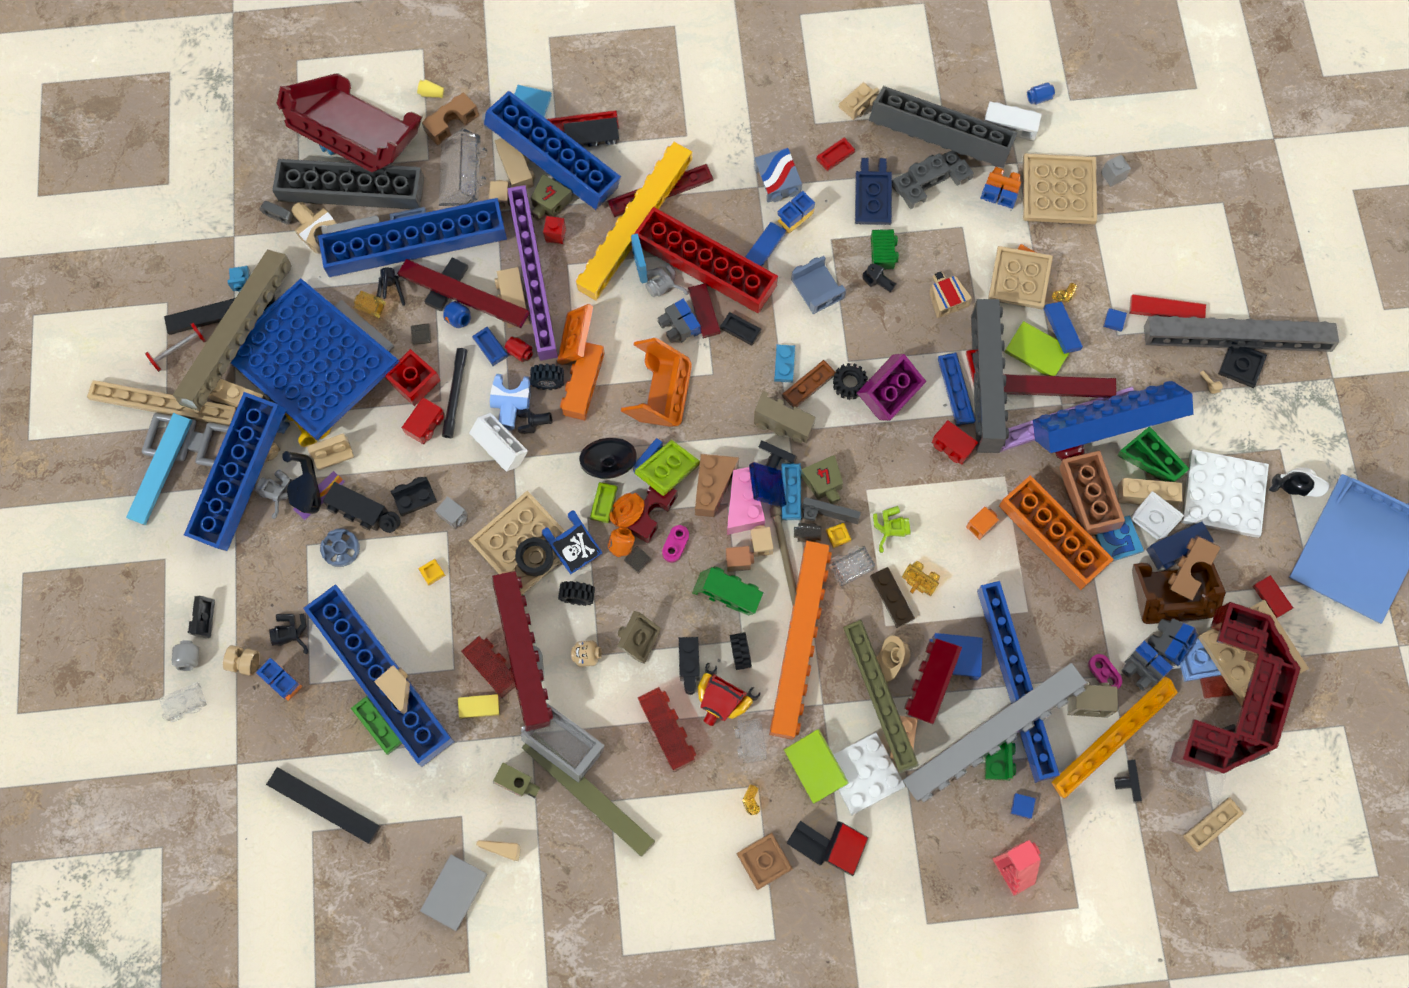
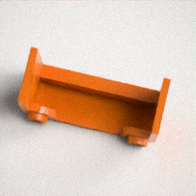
[621,338,691,427]

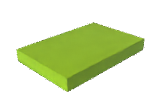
[1004,321,1069,376]
[634,440,700,496]
[784,729,849,804]

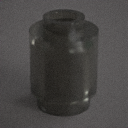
[794,523,822,542]

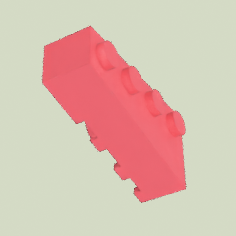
[993,840,1041,896]

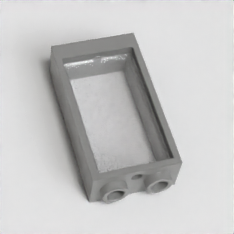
[521,703,604,783]

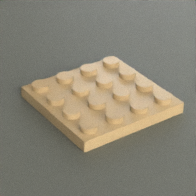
[1023,154,1097,224]
[469,490,565,595]
[1198,600,1309,706]

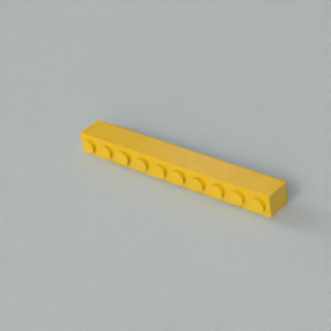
[576,142,693,300]

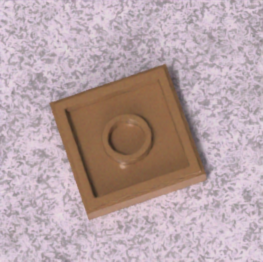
[736,833,793,890]

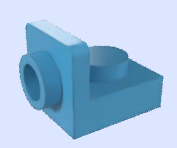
[227,266,250,292]

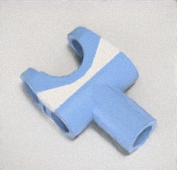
[490,374,531,430]

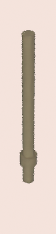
[768,493,797,605]

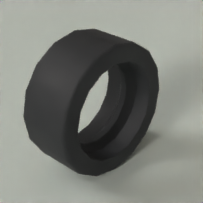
[515,537,554,577]

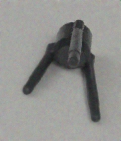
[375,267,405,306]

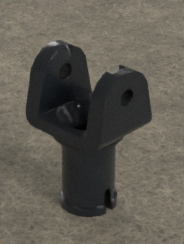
[862,264,897,293]
[517,409,553,434]

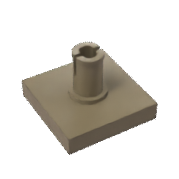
[617,611,661,664]

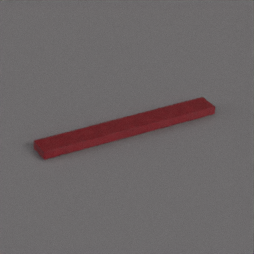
[397,259,530,328]

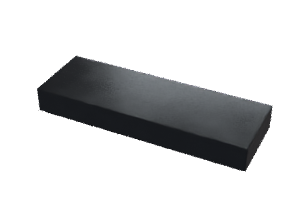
[424,257,469,311]

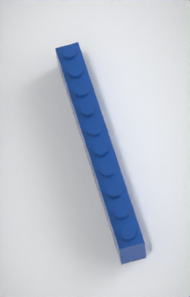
[977,581,1060,783]

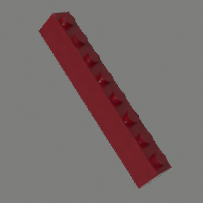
[492,571,553,732]

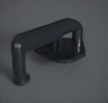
[282,451,321,514]

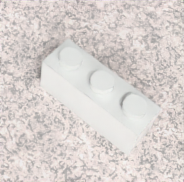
[984,102,1042,141]
[469,413,528,472]

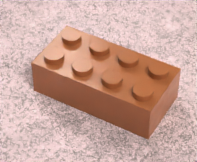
[1059,451,1125,536]

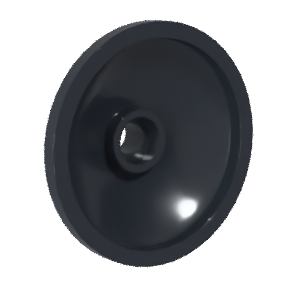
[579,438,637,479]

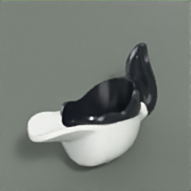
[1269,468,1329,497]

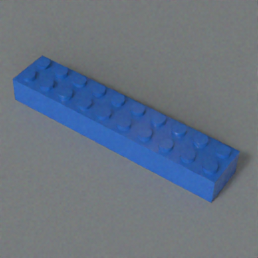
[318,198,507,277]
[303,584,455,767]

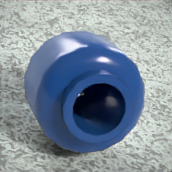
[443,301,471,329]

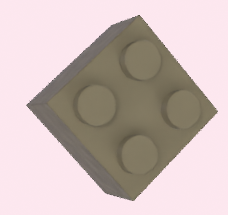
[1067,682,1118,718]

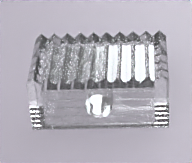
[829,546,876,587]

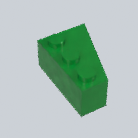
[1117,427,1190,482]
[692,566,764,616]

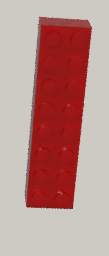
[634,207,778,314]

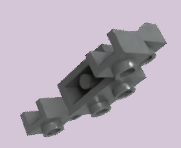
[892,150,974,209]

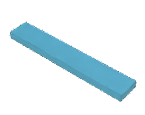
[126,413,193,525]

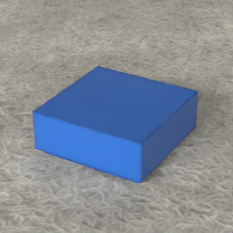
[1103,308,1127,332]
[1010,793,1036,819]

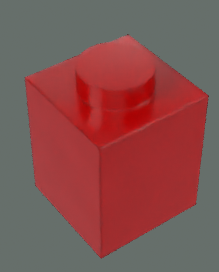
[543,216,566,244]

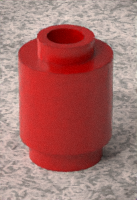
[505,336,533,362]

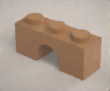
[421,92,479,146]
[1168,535,1221,600]

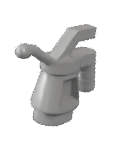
[645,264,689,297]
[255,470,292,519]

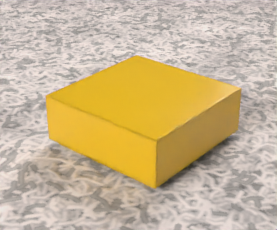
[826,523,851,548]
[418,559,446,586]

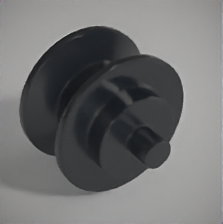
[379,511,401,533]

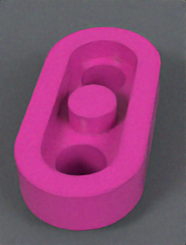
[662,525,689,563]
[1088,654,1122,689]

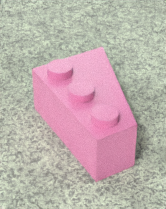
[727,466,765,535]

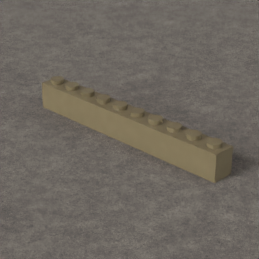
[173,249,292,411]

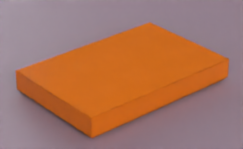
[557,304,593,365]

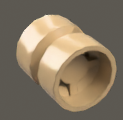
[223,645,260,676]

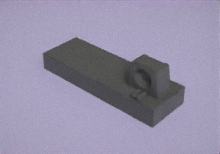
[802,497,861,525]

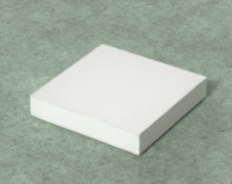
[1130,491,1184,541]

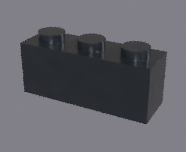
[563,117,619,147]
[323,482,388,531]

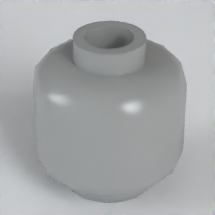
[172,640,199,671]

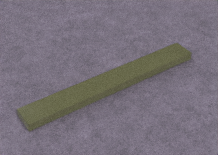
[843,620,919,773]
[521,733,655,857]

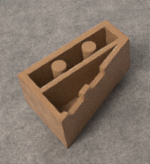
[695,454,739,517]

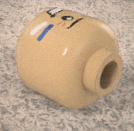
[571,640,602,667]

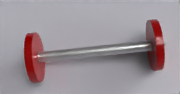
[145,323,206,372]

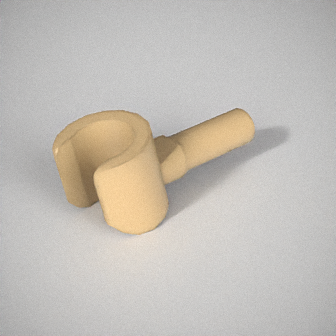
[1200,371,1223,394]

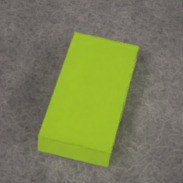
[590,482,618,523]

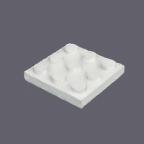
[833,732,906,816]

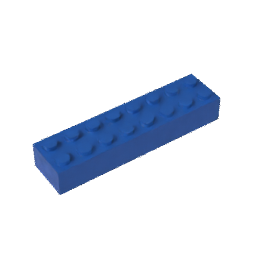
[484,91,621,210]
[1033,381,1194,453]
[184,392,287,551]

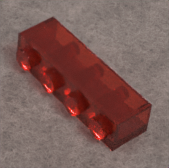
[638,687,697,773]

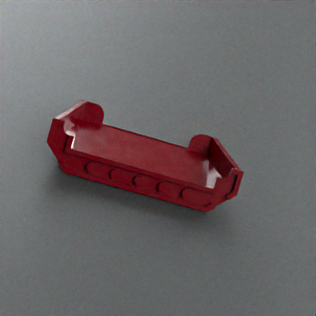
[277,73,422,172]

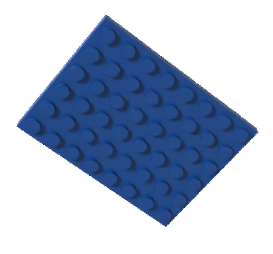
[230,278,399,440]

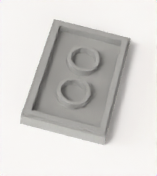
[420,854,487,931]

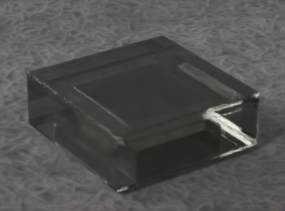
[411,324,431,345]
[624,546,651,574]

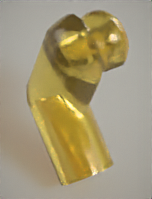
[1052,283,1078,302]
[742,784,760,815]

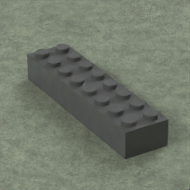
[869,86,1018,168]
[272,159,424,209]
[971,299,1009,453]

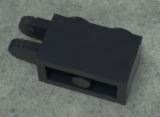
[678,637,700,696]

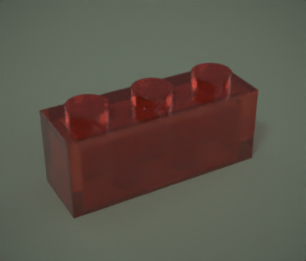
[461,636,515,698]

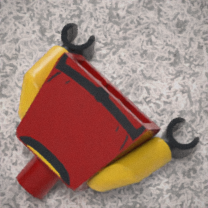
[698,663,760,726]

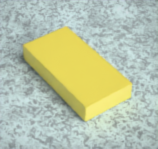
[458,694,500,719]

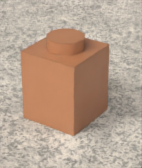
[726,546,754,572]

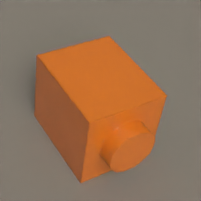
[966,507,999,540]

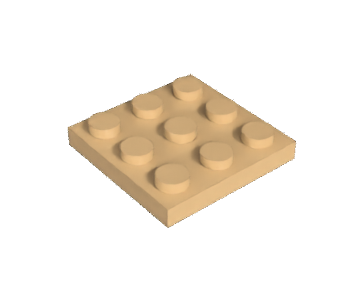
[988,246,1053,310]

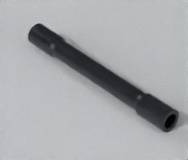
[442,348,468,439]

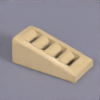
[476,840,520,861]

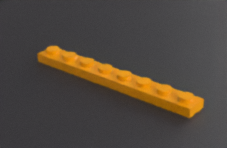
[1051,677,1178,799]

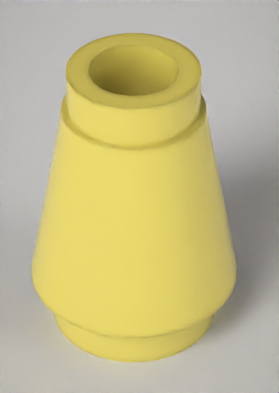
[417,79,444,98]

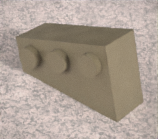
[754,391,816,443]

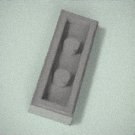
[321,215,380,234]

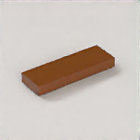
[782,360,836,407]

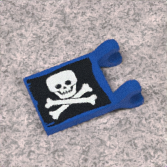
[542,510,603,575]

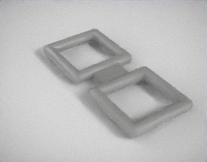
[142,413,230,467]

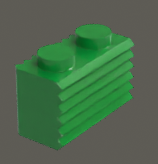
[871,229,899,270]

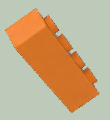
[560,342,605,421]

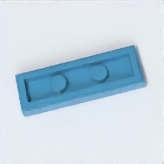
[781,464,801,520]

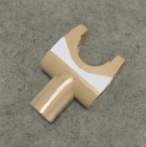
[291,202,337,254]

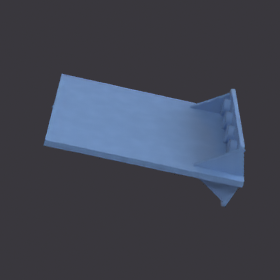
[1289,474,1409,624]

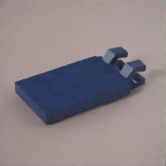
[855,158,892,225]

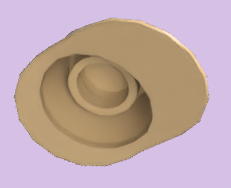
[877,635,911,682]

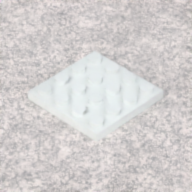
[1181,449,1269,538]

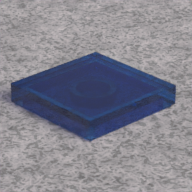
[749,462,786,507]

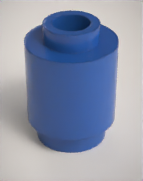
[1027,82,1055,104]

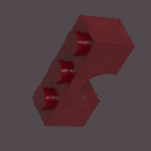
[627,486,678,543]

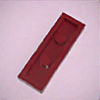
[688,283,720,338]

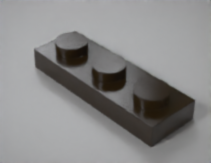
[870,567,915,628]

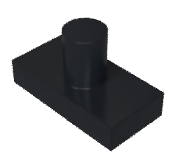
[758,440,797,471]
[1114,760,1142,803]

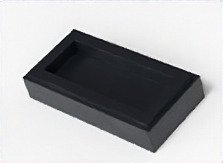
[720,312,761,346]

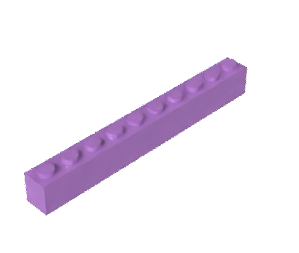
[507,185,558,361]

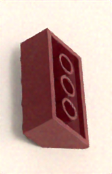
[904,639,962,725]

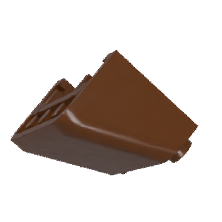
[1132,562,1226,624]

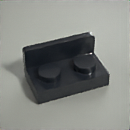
[390,477,437,516]

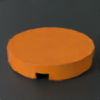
[610,493,645,528]

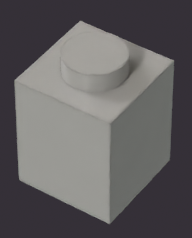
[1101,155,1131,187]
[435,496,468,530]

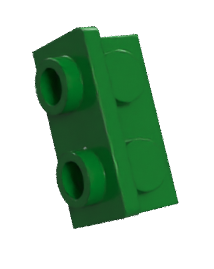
[985,742,1016,781]

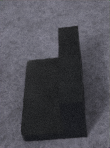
[787,821,830,866]

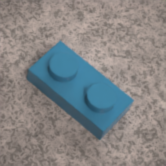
[774,344,795,383]

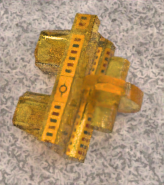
[902,561,940,597]

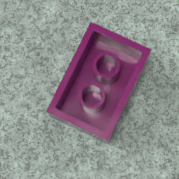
[857,354,927,421]

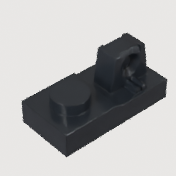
[188,595,215,638]

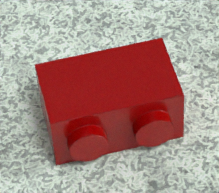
[401,397,445,445]
[932,420,978,465]

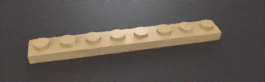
[87,380,237,425]

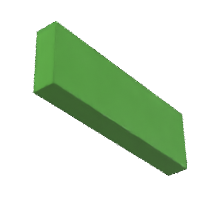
[351,696,402,755]

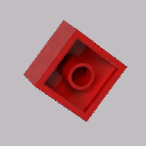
[385,349,441,406]

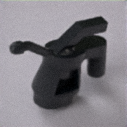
[269,613,309,654]

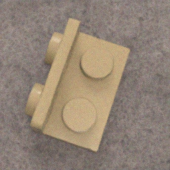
[839,82,879,120]
[307,433,354,470]

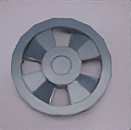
[320,529,360,567]

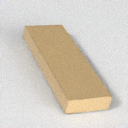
[1183,797,1244,852]

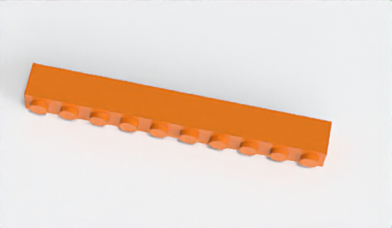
[769,541,832,740]

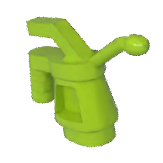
[873,506,911,553]

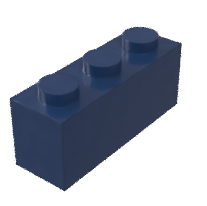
[1146,521,1214,570]

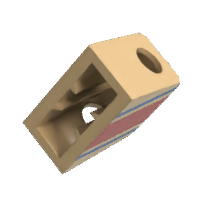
[930,272,972,319]

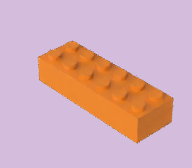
[999,475,1114,590]

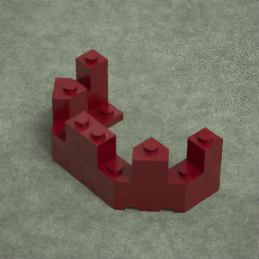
[1170,602,1301,774]

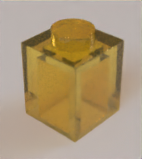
[354,290,386,318]

